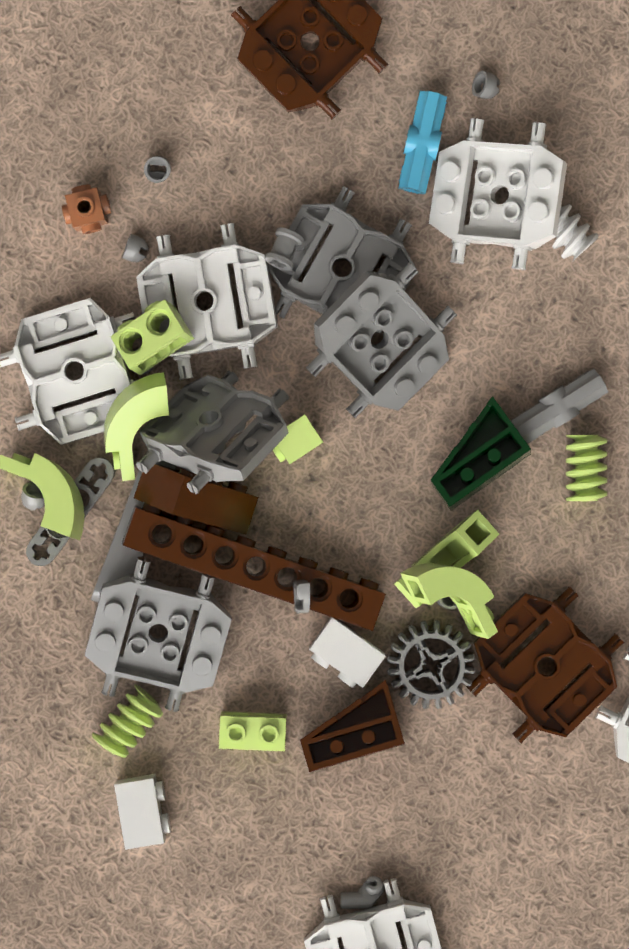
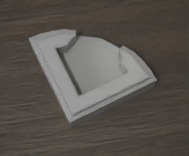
[293,580,310,614]

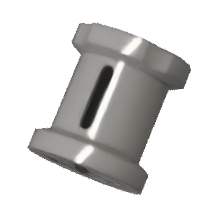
[264,227,304,271]

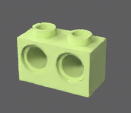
[110,299,195,375]
[273,415,323,464]
[219,711,287,751]

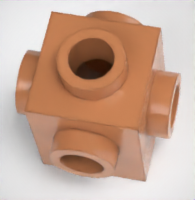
[61,184,111,234]

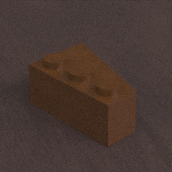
[134,464,259,535]
[300,680,405,772]

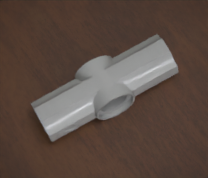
[511,369,609,443]

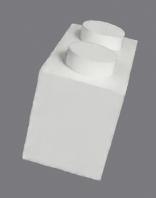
[309,617,386,688]
[114,774,171,850]

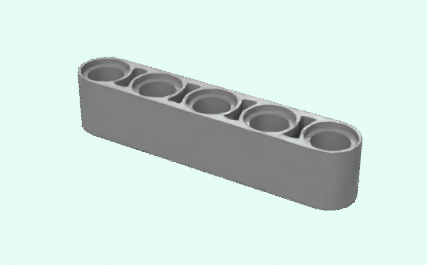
[91,450,177,603]

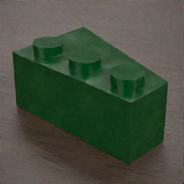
[431,396,531,511]

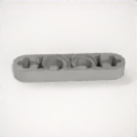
[26,458,115,566]

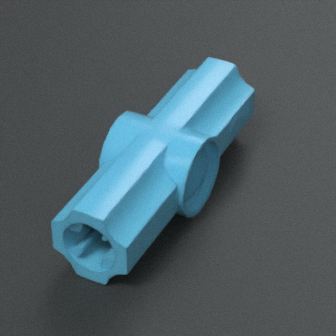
[398,91,447,194]

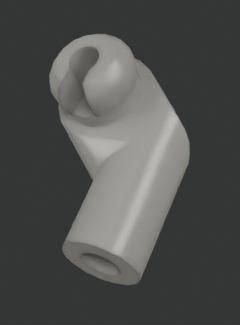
[341,876,384,909]

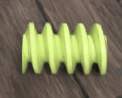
[566,435,607,501]
[91,684,163,758]

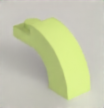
[104,372,169,481]
[0,453,85,541]
[394,510,499,608]
[400,563,498,639]

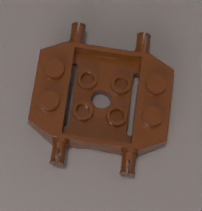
[231,0,389,120]
[466,587,624,744]

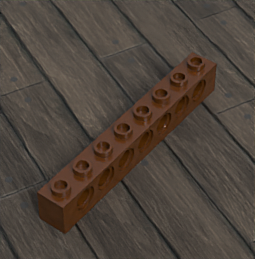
[122,503,386,631]

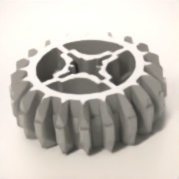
[387,620,475,709]

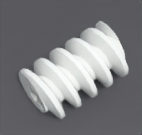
[552,197,599,262]

